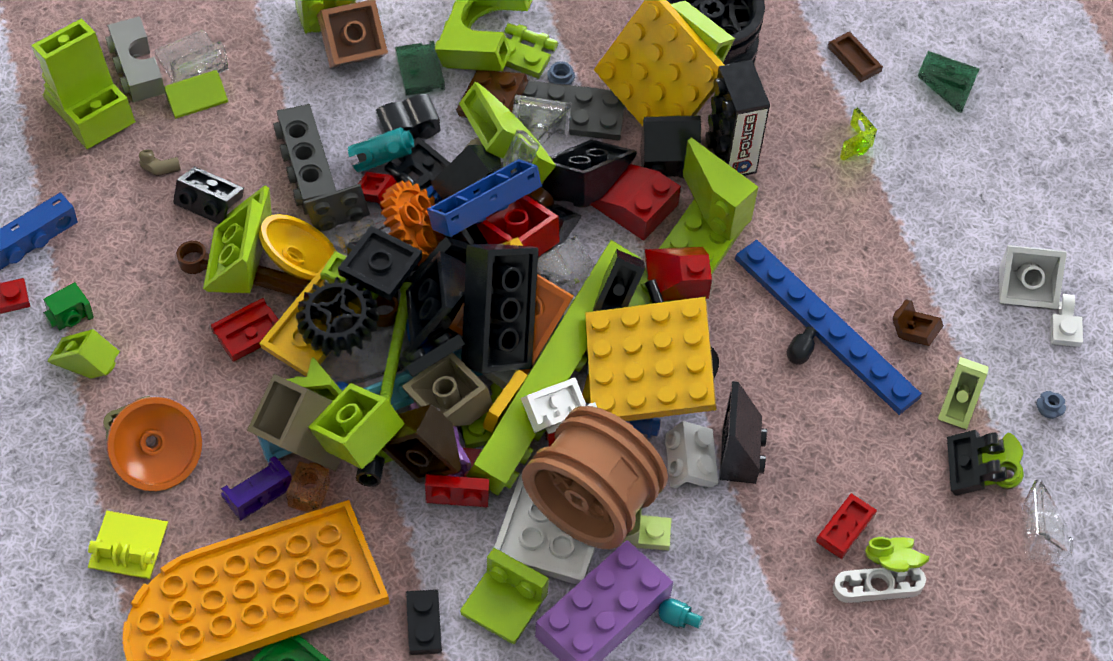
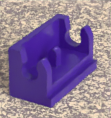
[221,456,293,521]

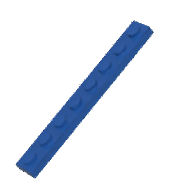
[735,239,922,415]

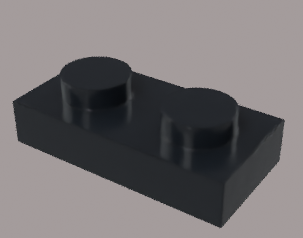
[406,589,442,655]

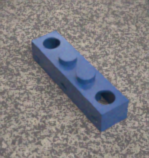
[427,159,542,237]
[0,192,78,270]

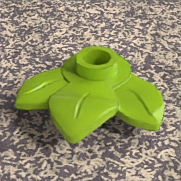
[982,432,1024,489]
[865,537,929,572]

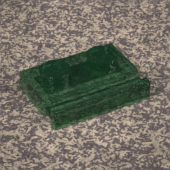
[395,41,445,96]

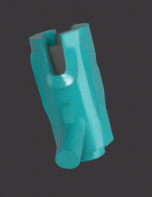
[348,127,414,173]

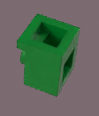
[43,282,94,331]

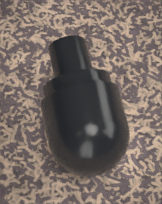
[786,326,817,365]

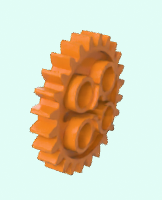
[380,180,445,266]

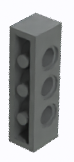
[273,104,336,215]

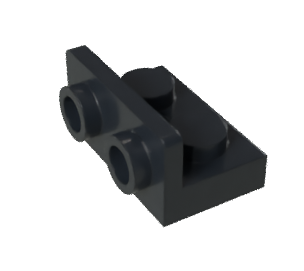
[173,167,244,224]

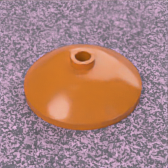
[107,397,202,491]

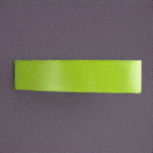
[459,82,556,184]

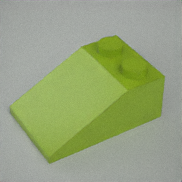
[683,137,758,241]

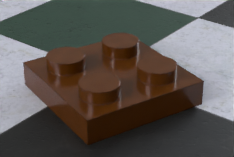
[456,70,529,118]

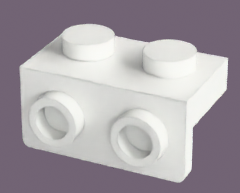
[521,378,598,434]
[665,421,718,488]

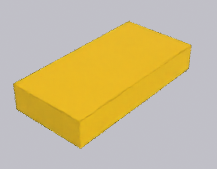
[483,370,528,433]

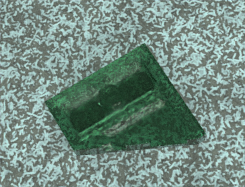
[918,51,980,113]

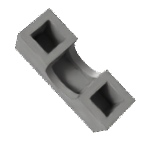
[105,16,165,102]

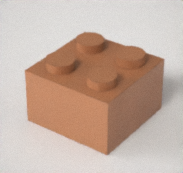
[317,0,388,68]

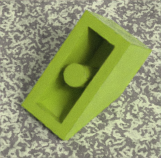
[47,329,120,379]

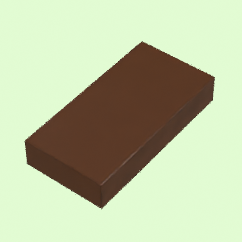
[827,31,883,83]

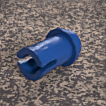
[626,418,661,438]

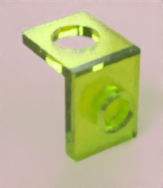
[840,107,877,161]

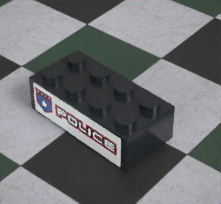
[705,60,770,176]

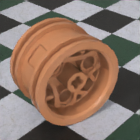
[522,406,668,550]

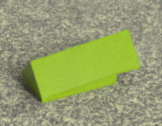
[203,185,272,293]

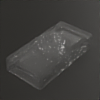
[501,130,540,173]

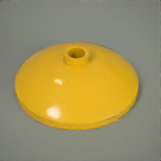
[259,214,337,281]

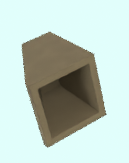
[247,374,342,471]

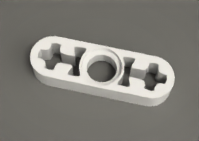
[833,568,926,603]

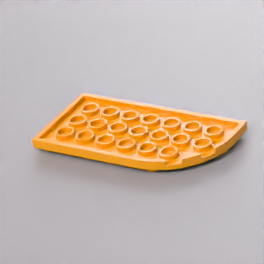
[123,500,390,661]

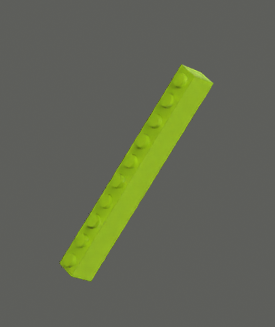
[467,240,641,495]

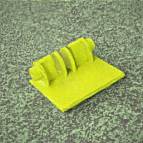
[87,510,168,579]

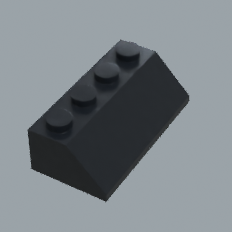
[461,244,538,373]

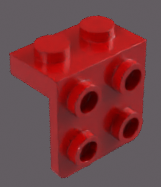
[425,448,490,508]

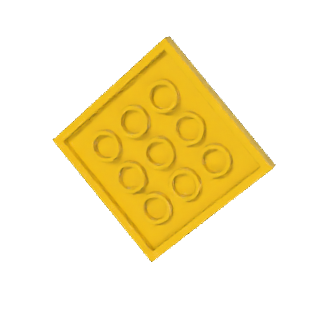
[593,0,724,126]
[585,297,717,421]

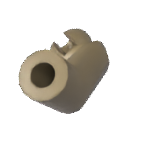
[139,149,181,176]

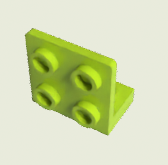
[460,547,549,644]

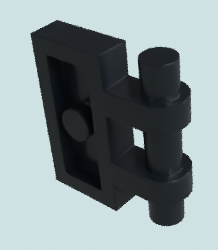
[384,137,450,191]

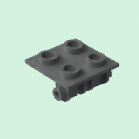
[304,184,370,231]

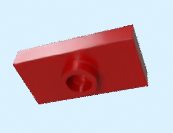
[816,493,877,559]

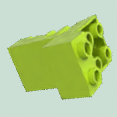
[31,18,135,149]

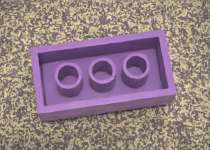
[535,540,673,661]

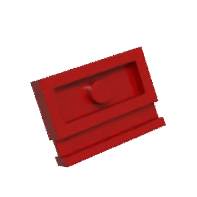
[211,298,279,362]

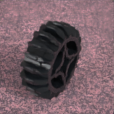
[296,277,379,358]

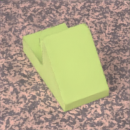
[619,508,672,551]

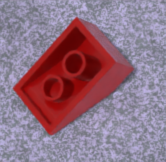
[590,164,681,241]

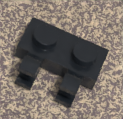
[947,430,1007,496]

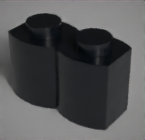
[376,94,440,139]

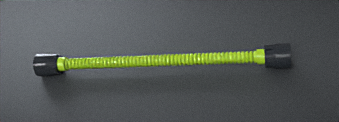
[356,264,418,487]

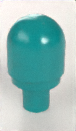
[658,598,703,629]

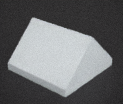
[999,245,1067,309]

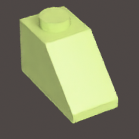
[938,357,989,430]

